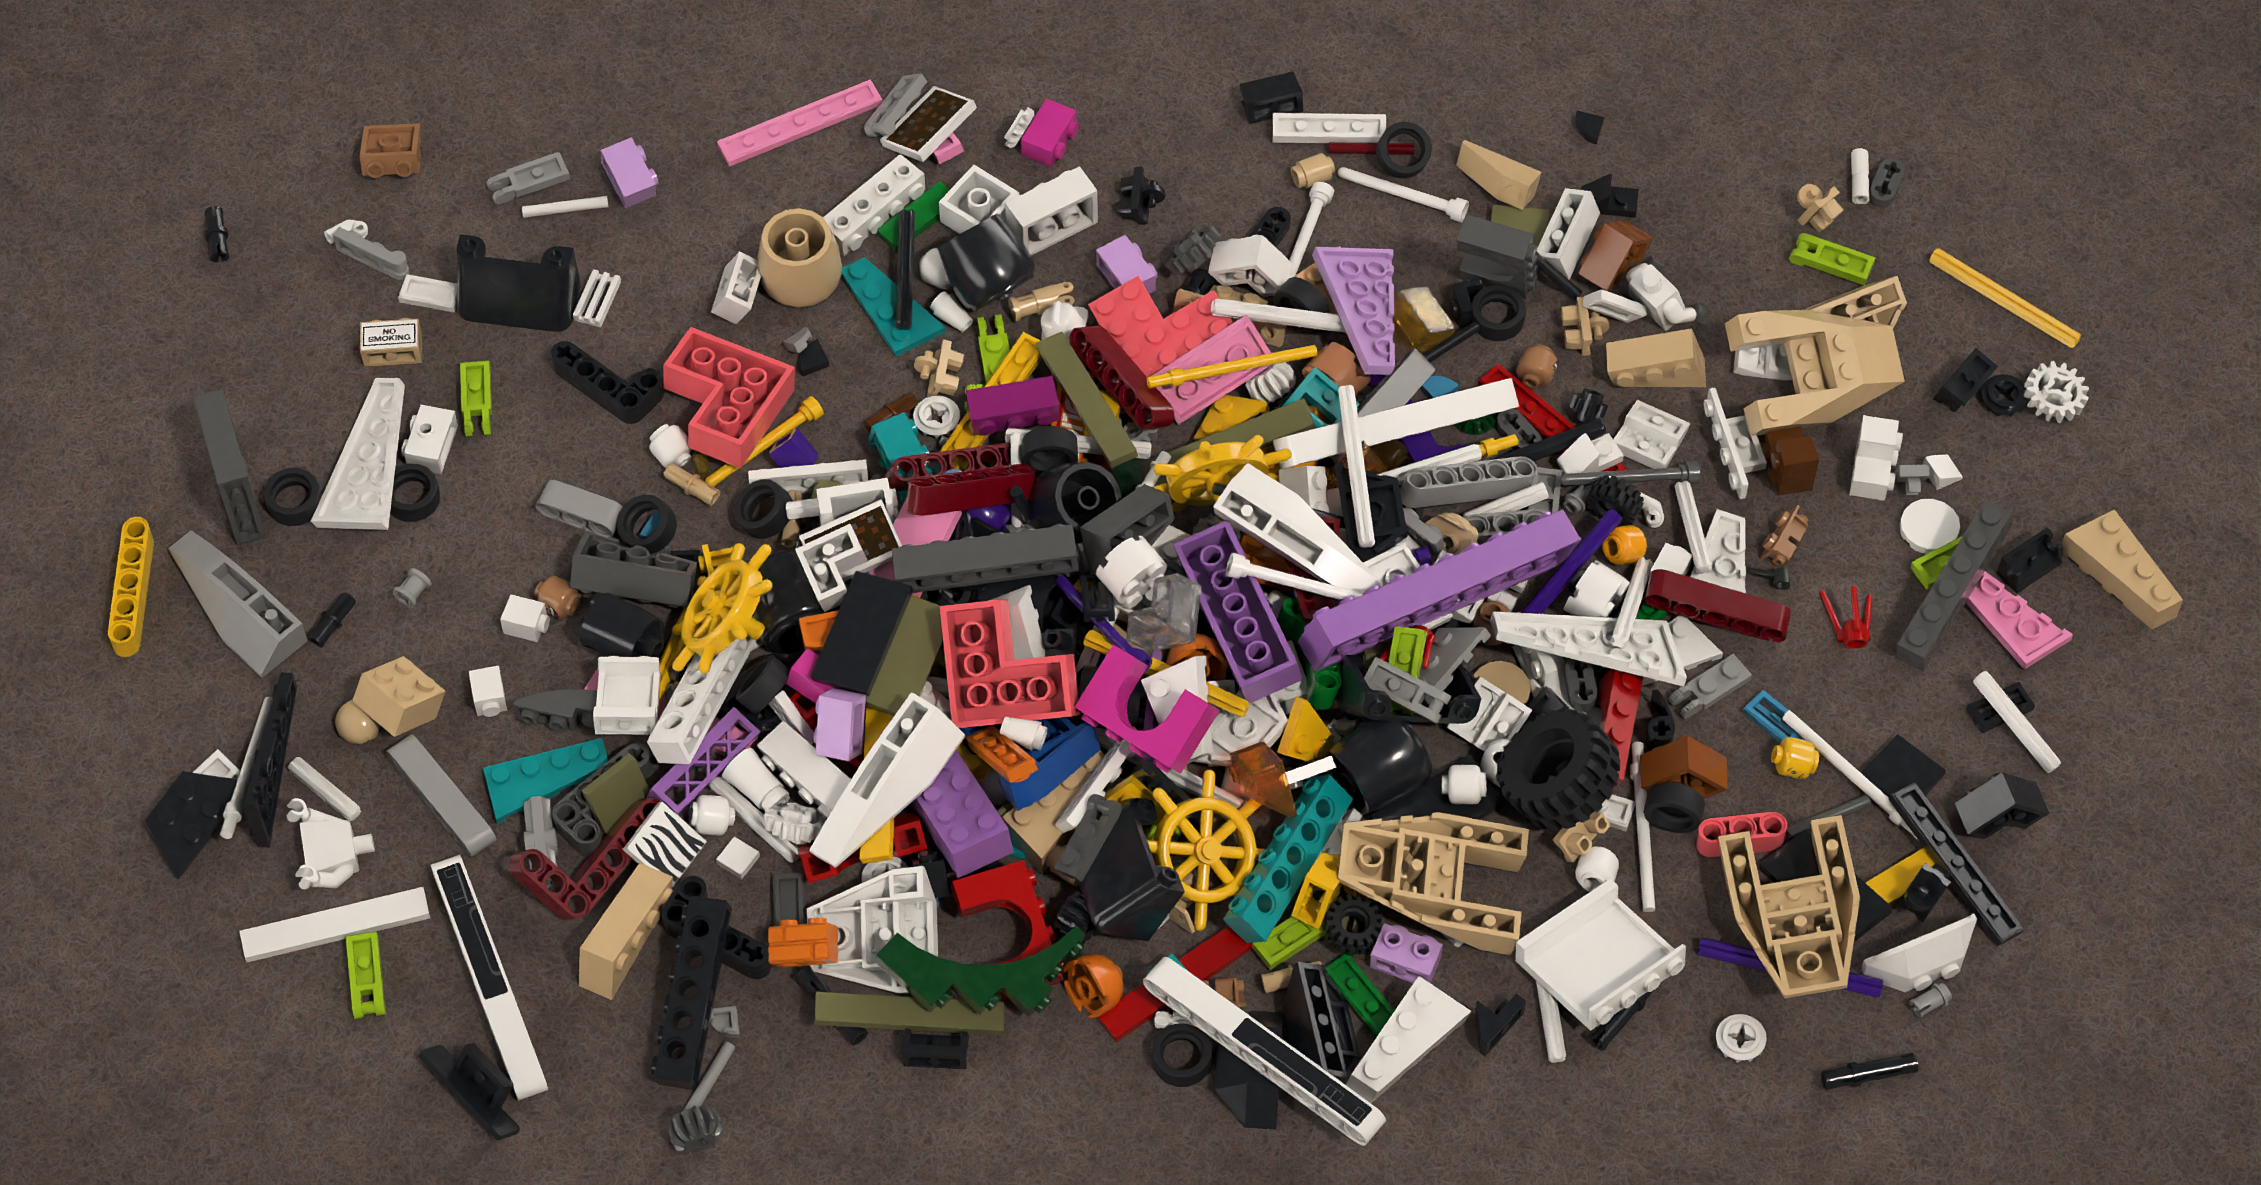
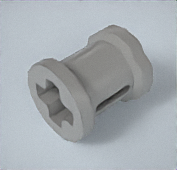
[393,568,432,608]

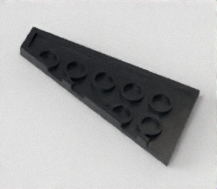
[243,672,297,848]

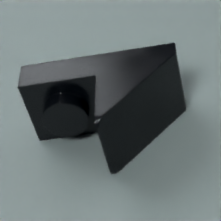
[1581,174,1639,218]
[1475,993,1526,1057]

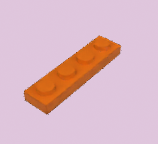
[966,725,1038,783]

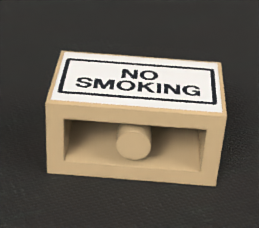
[360,318,422,367]

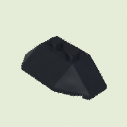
[1283,962,1361,1080]
[1215,1011,1283,1130]

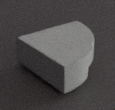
[782,327,812,353]
[710,1006,740,1038]

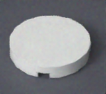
[1900,499,1960,554]

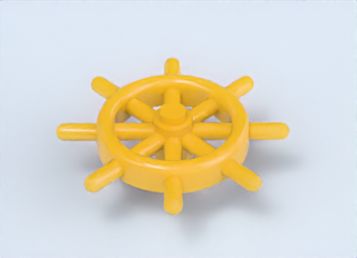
[1153,435,1292,521]
[672,543,772,674]
[1147,770,1265,931]

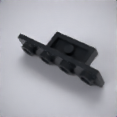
[419,1042,520,1140]

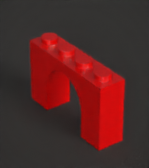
[952,860,1065,1001]

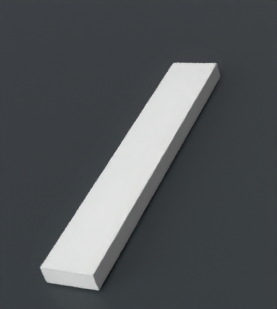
[240,887,430,962]

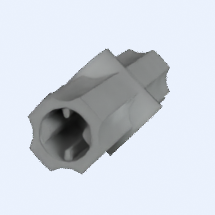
[524,796,558,889]

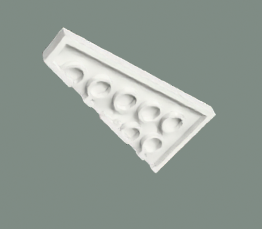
[1490,612,1687,686]

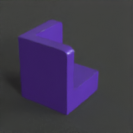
[769,428,818,468]

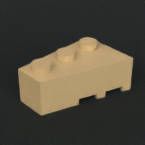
[1606,328,1706,387]

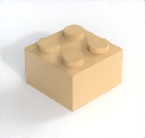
[352,656,446,737]

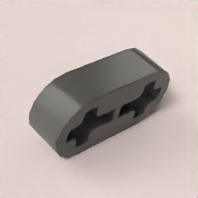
[1869,158,1905,208]
[1496,409,1541,451]
[1564,658,1597,712]

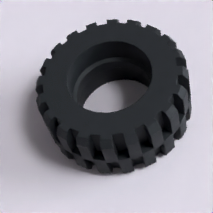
[1499,709,1620,830]

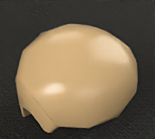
[335,699,381,744]

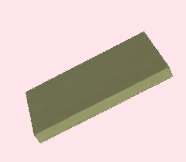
[865,595,943,716]

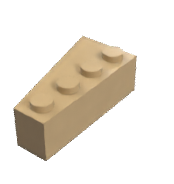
[2062,509,2183,629]
[1002,751,1112,874]
[579,863,674,1000]

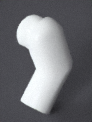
[324,220,368,244]
[1640,492,1664,528]

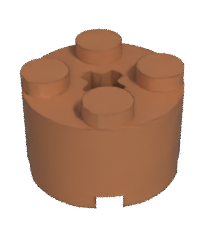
[1302,342,1371,397]

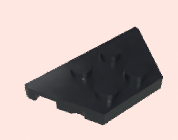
[1334,463,1408,562]
[145,771,238,880]

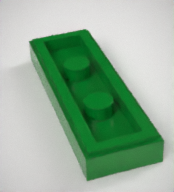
[877,181,950,252]
[1324,953,1395,1038]

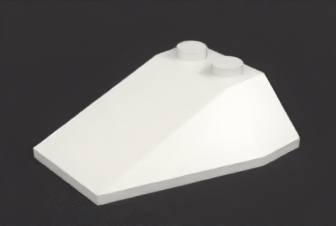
[807,866,938,994]

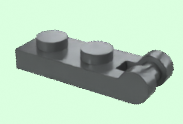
[1054,794,1122,882]

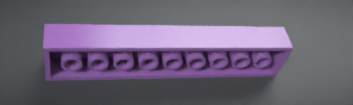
[1298,510,1581,672]

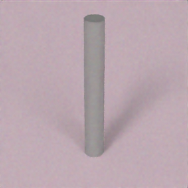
[685,1042,735,1109]

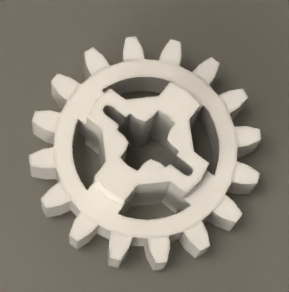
[2024,361,2089,423]
[763,803,826,845]

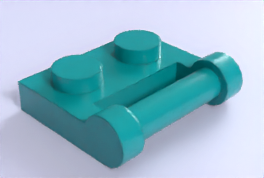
[1282,367,1360,429]

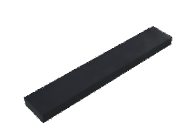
[1888,783,2024,947]

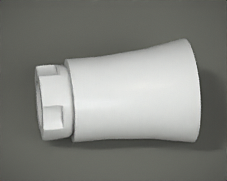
[722,748,790,812]

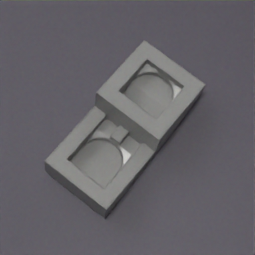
[1528,467,1563,514]

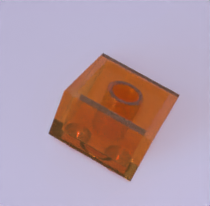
[1228,741,1297,818]

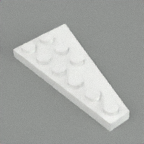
[311,378,405,530]

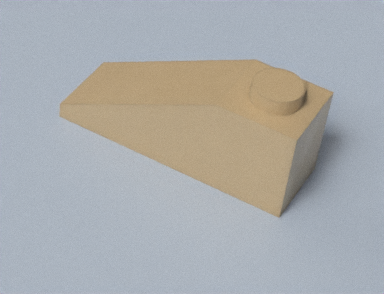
[1456,140,1542,210]

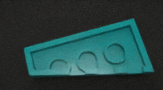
[841,257,946,357]
[483,738,608,824]

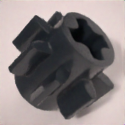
[1569,388,1608,423]

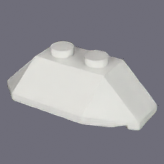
[1860,914,1977,992]

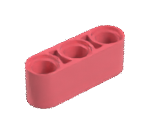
[1696,812,1787,857]

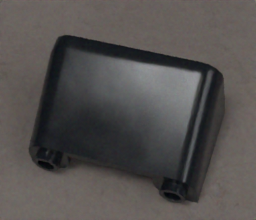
[457,234,581,332]
[1336,655,1482,724]
[1078,798,1185,942]

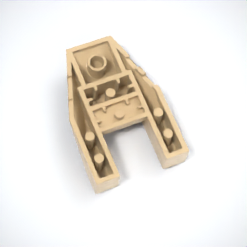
[1725,310,1905,437]
[1338,812,1529,955]
[1718,815,1860,999]

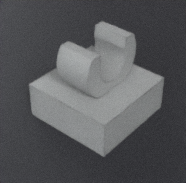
[1895,464,1930,495]

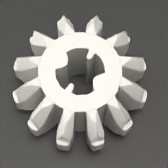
[1245,362,1296,404]

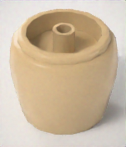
[757,208,842,308]

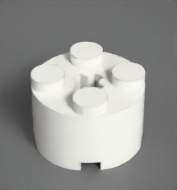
[1096,536,1167,608]
[1563,560,1630,618]

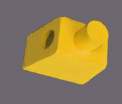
[1291,853,1343,929]

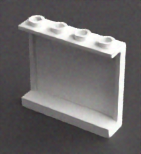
[1516,879,1686,1031]

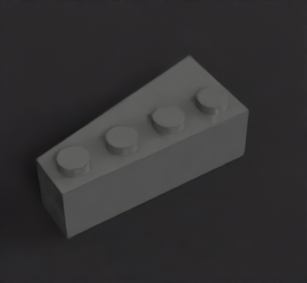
[570,530,697,608]

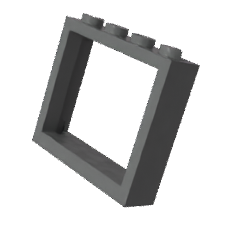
[193,389,266,546]

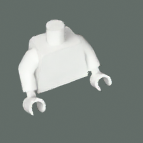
[286,798,375,890]

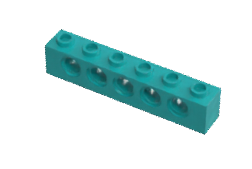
[1223,775,1353,943]

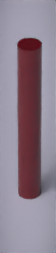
[1329,142,1414,155]

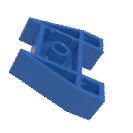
[959,717,1100,811]

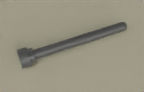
[1560,461,1700,486]

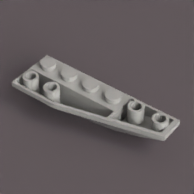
[168,531,308,678]

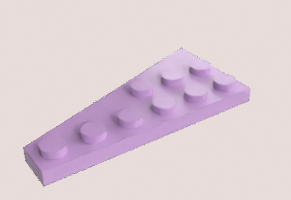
[1312,247,1395,375]

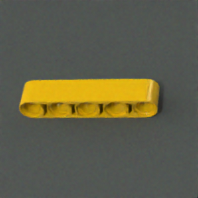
[108,517,154,657]

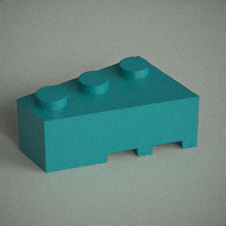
[867,412,935,504]

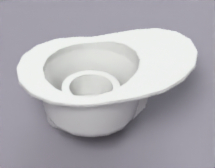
[1040,301,1088,342]

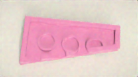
[1966,571,2073,670]

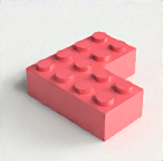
[1088,276,1233,377]
[663,327,795,468]
[940,600,1080,728]

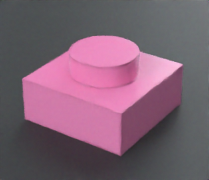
[932,133,964,164]

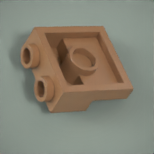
[360,123,422,178]

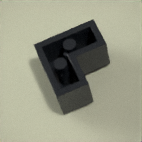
[1955,772,2050,839]

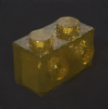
[1393,286,1456,352]

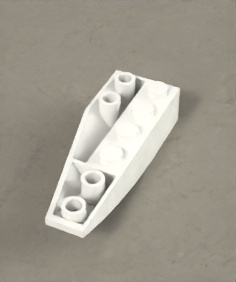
[1213,463,1383,593]
[809,692,965,868]

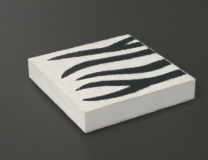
[623,802,707,887]

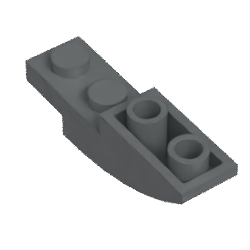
[514,689,597,732]

